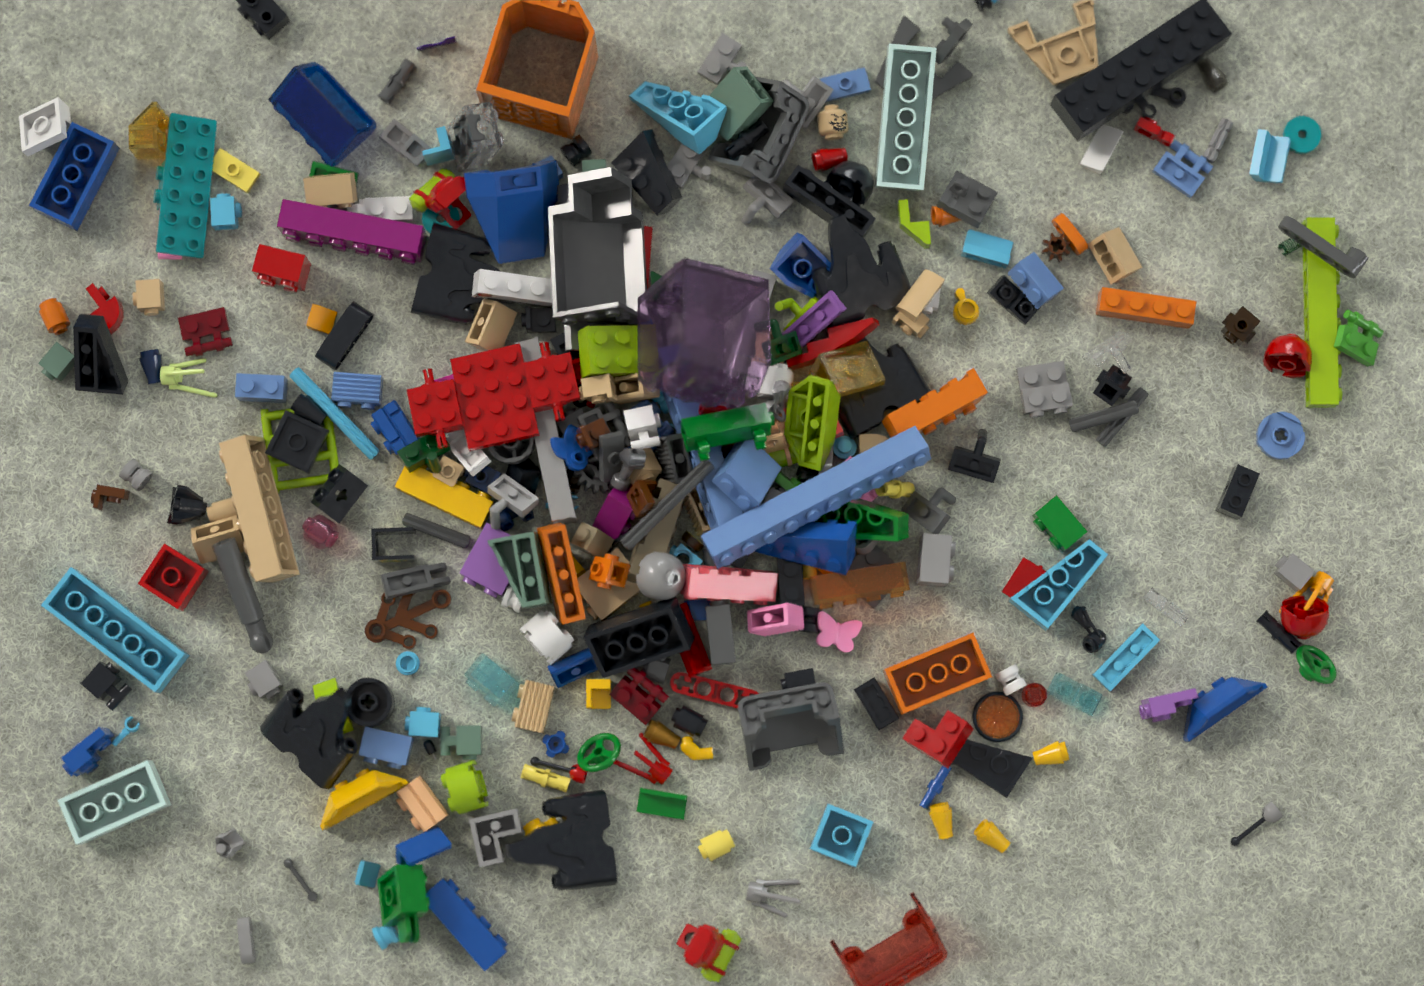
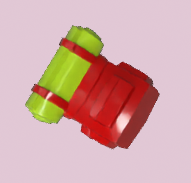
[409,168,472,229]
[676,924,742,983]

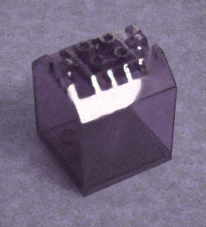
[638,257,771,409]

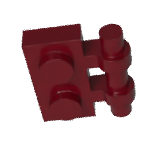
[178,307,233,357]
[609,668,669,726]

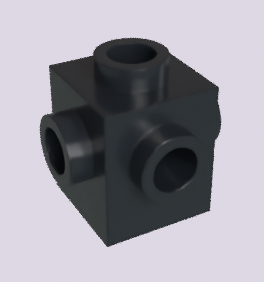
[1093,364,1132,406]

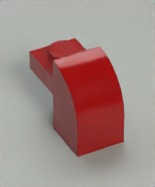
[85,283,124,335]

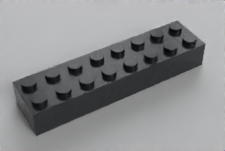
[1050,0,1232,142]

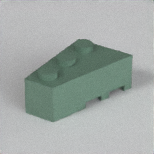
[487,531,552,609]

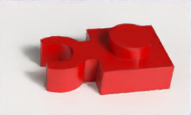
[1133,117,1175,147]

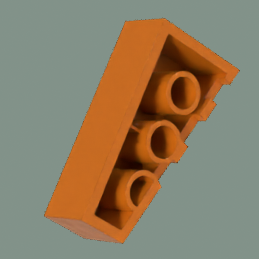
[882,368,988,438]

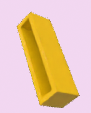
[395,465,494,530]

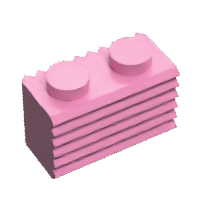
[747,603,804,637]

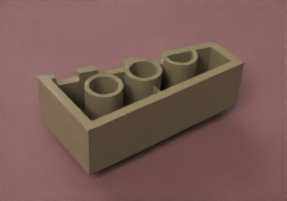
[627,478,683,583]

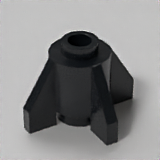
[167,485,207,525]

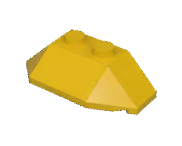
[320,768,410,830]

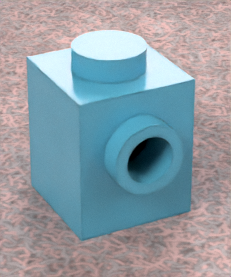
[210,193,242,230]
[405,707,441,738]

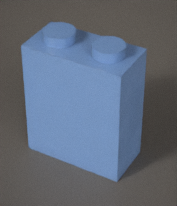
[711,439,782,512]

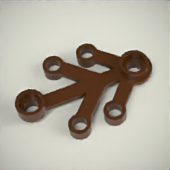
[365,589,452,649]

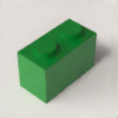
[1032,495,1088,552]

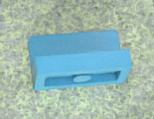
[422,126,455,166]
[1249,129,1291,183]
[961,229,1013,269]

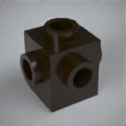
[1221,306,1261,346]

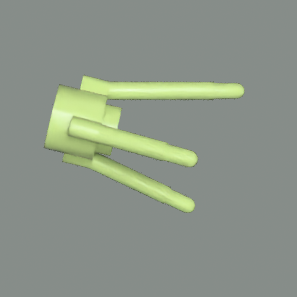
[160,358,217,398]

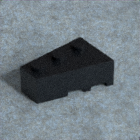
[611,129,683,215]
[73,314,128,395]

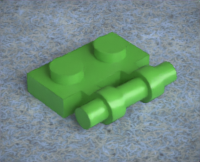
[1334,310,1384,367]

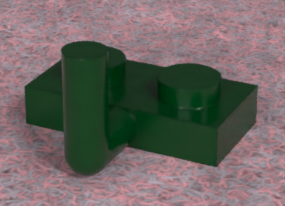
[753,319,803,367]
[397,434,451,473]

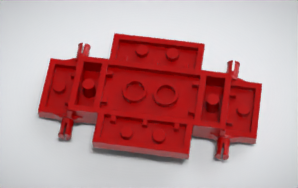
[406,342,581,451]

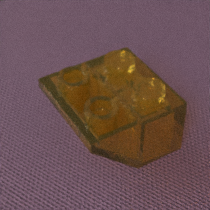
[129,102,169,160]

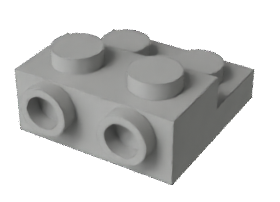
[1016,361,1073,418]

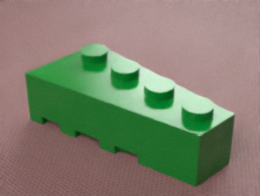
[815,498,909,541]

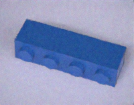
[426,878,508,972]

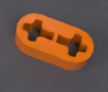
[1052,213,1088,255]

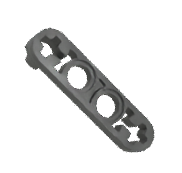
[1278,216,1369,278]

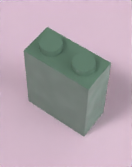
[709,66,774,141]

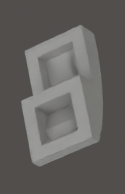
[379,118,431,167]

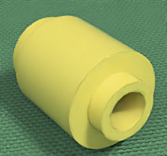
[698,829,735,862]

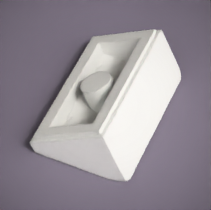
[1080,125,1124,175]

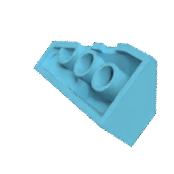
[629,81,727,155]

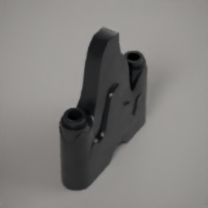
[812,214,911,328]
[411,223,513,325]
[831,337,931,440]
[260,687,357,789]
[506,789,617,891]

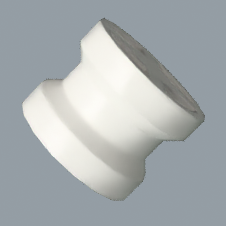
[501,584,522,613]

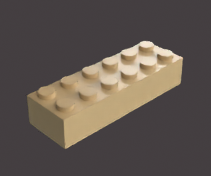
[219,435,300,583]

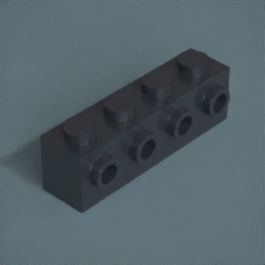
[783,165,876,238]

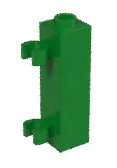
[681,402,775,461]

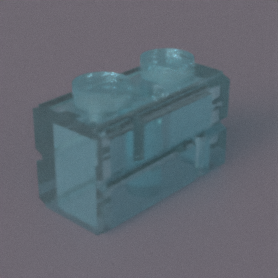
[464,653,520,707]

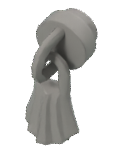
[766,380,790,422]

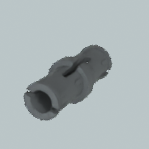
[378,58,417,105]

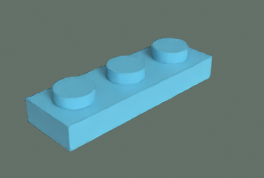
[1092,623,1160,692]

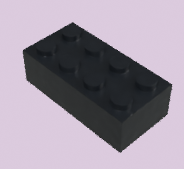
[583,596,695,678]

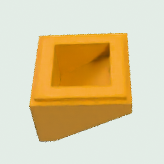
[306,304,338,334]

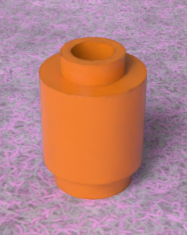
[39,298,70,335]

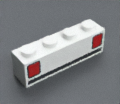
[472,269,553,308]

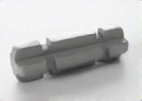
[1203,118,1233,163]

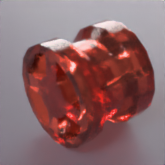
[1021,683,1047,707]

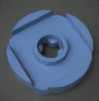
[1256,412,1305,460]

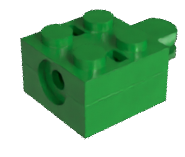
[377,865,430,944]

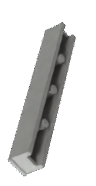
[515,337,577,524]

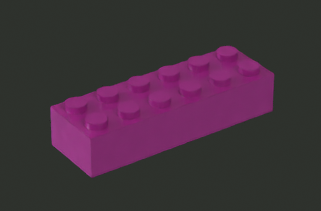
[277,199,427,265]

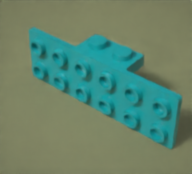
[153,113,217,259]

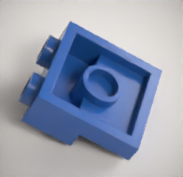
[61,727,115,777]

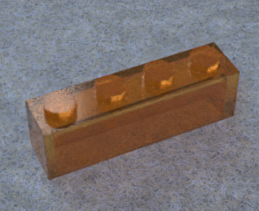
[809,562,910,609]

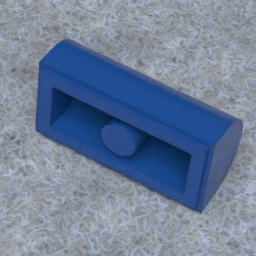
[547,648,599,688]

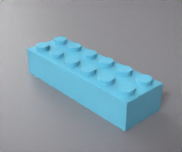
[41,567,190,694]

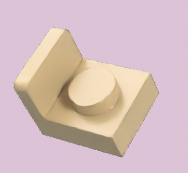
[433,455,466,487]

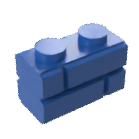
[371,400,419,456]

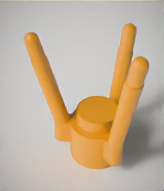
[1279,571,1334,613]

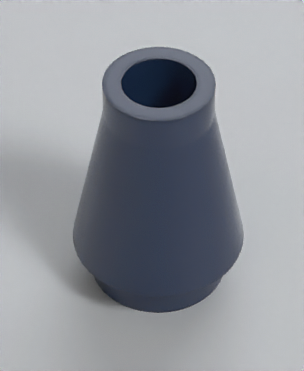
[138,349,162,384]

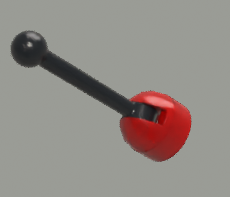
[530,757,588,784]

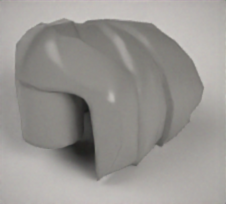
[215,828,246,859]

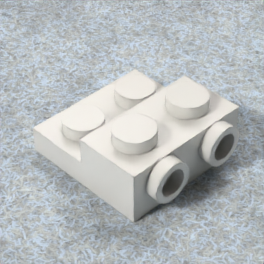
[19,97,71,157]

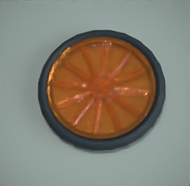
[972,691,1023,742]

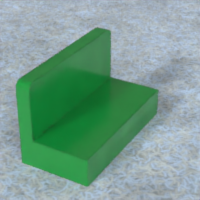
[636,788,688,820]

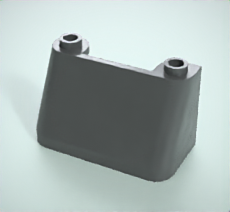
[708,76,809,183]
[738,683,844,771]

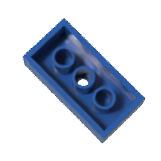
[29,122,120,231]

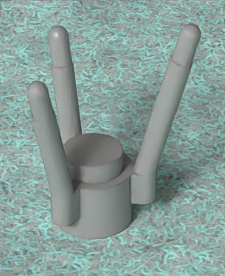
[746,879,801,918]

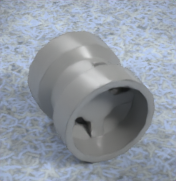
[119,458,153,492]

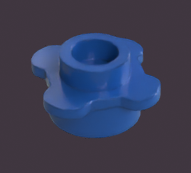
[542,731,569,758]

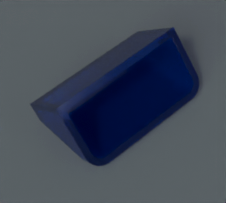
[268,62,377,167]

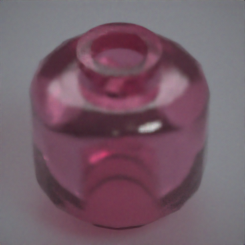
[302,514,339,550]

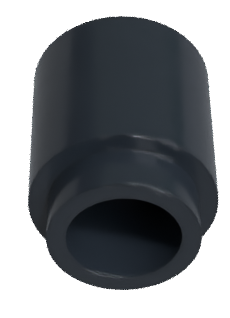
[671,705,708,737]

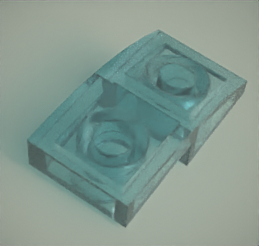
[1046,672,1103,716]

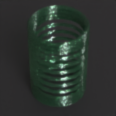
[1278,238,1302,256]

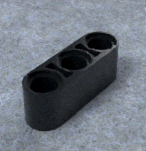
[315,301,374,371]

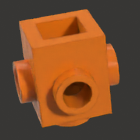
[589,553,630,590]

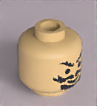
[817,105,849,140]

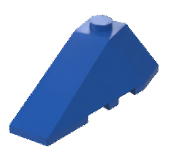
[769,233,831,298]

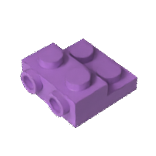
[1139,688,1198,722]

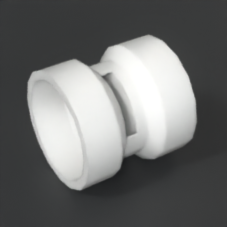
[995,664,1027,696]

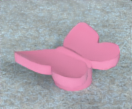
[816,611,862,653]

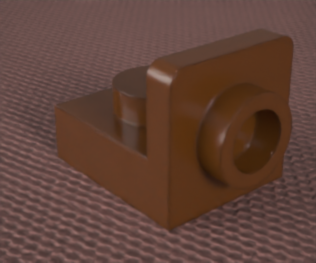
[575,417,610,452]
[626,480,657,518]
[91,484,130,510]

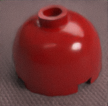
[1263,334,1312,378]
[1280,596,1329,639]

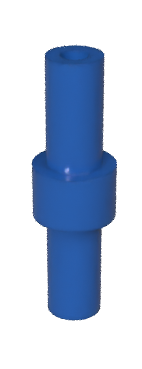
[919,766,952,810]

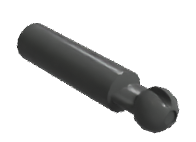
[212,537,273,654]

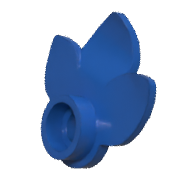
[550,424,593,471]

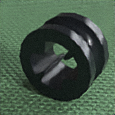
[975,0,992,12]

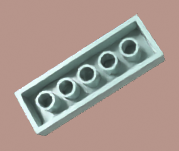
[875,44,937,192]

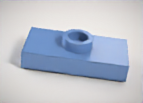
[820,67,871,103]

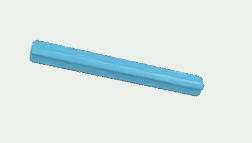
[290,367,379,460]

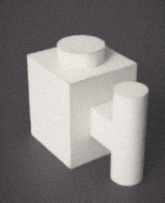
[624,405,661,449]

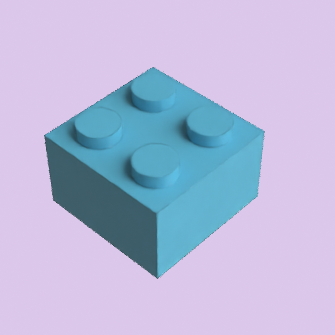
[809,804,873,867]

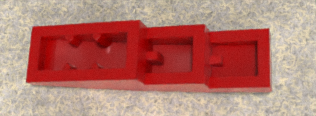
[786,317,880,370]

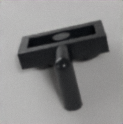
[948,429,1001,483]

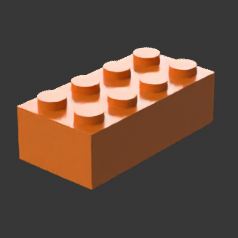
[883,632,992,715]

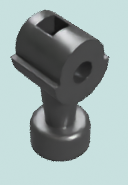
[611,449,646,491]

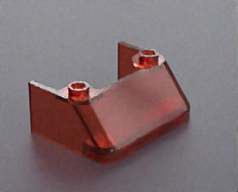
[830,892,947,986]

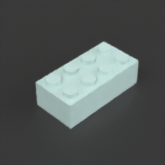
[58,760,171,845]

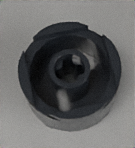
[347,678,395,727]

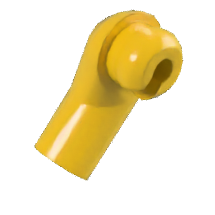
[680,736,713,760]

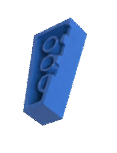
[755,520,857,575]

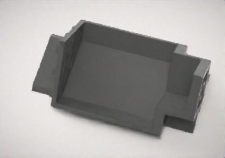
[548,167,649,351]

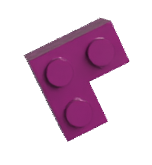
[592,484,636,540]

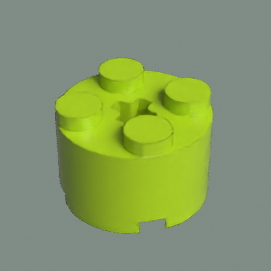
[441,760,489,815]

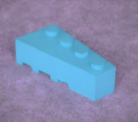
[1009,539,1108,631]

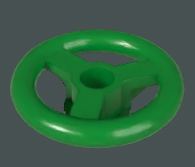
[1296,645,1337,684]
[577,733,621,772]

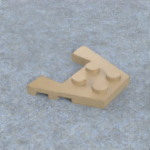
[1007,0,1098,86]

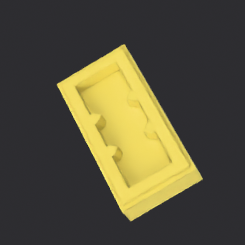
[212,148,261,194]

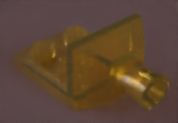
[791,341,885,397]

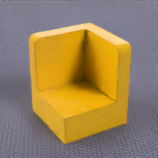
[586,679,611,709]

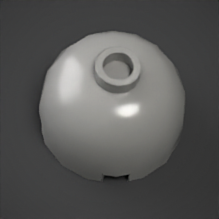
[636,552,686,600]

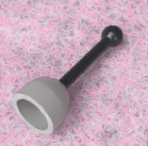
[1230,801,1283,846]

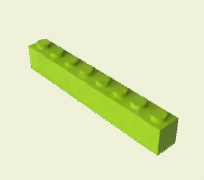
[1302,217,1343,408]

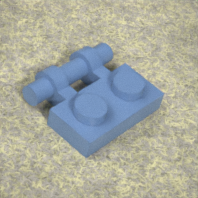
[1152,140,1213,198]

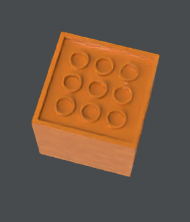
[476,0,598,140]

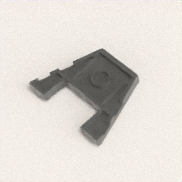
[875,15,973,100]

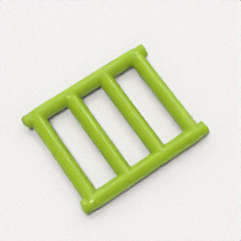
[260,408,339,494]

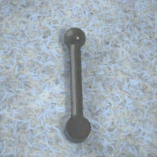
[284,859,318,901]

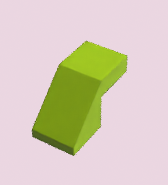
[897,199,931,249]

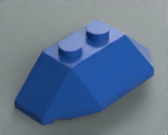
[1183,676,1268,742]

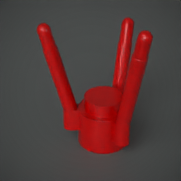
[613,733,673,785]

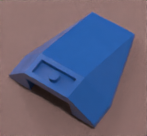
[464,160,559,264]

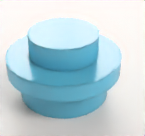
[833,436,856,459]
[396,651,420,675]

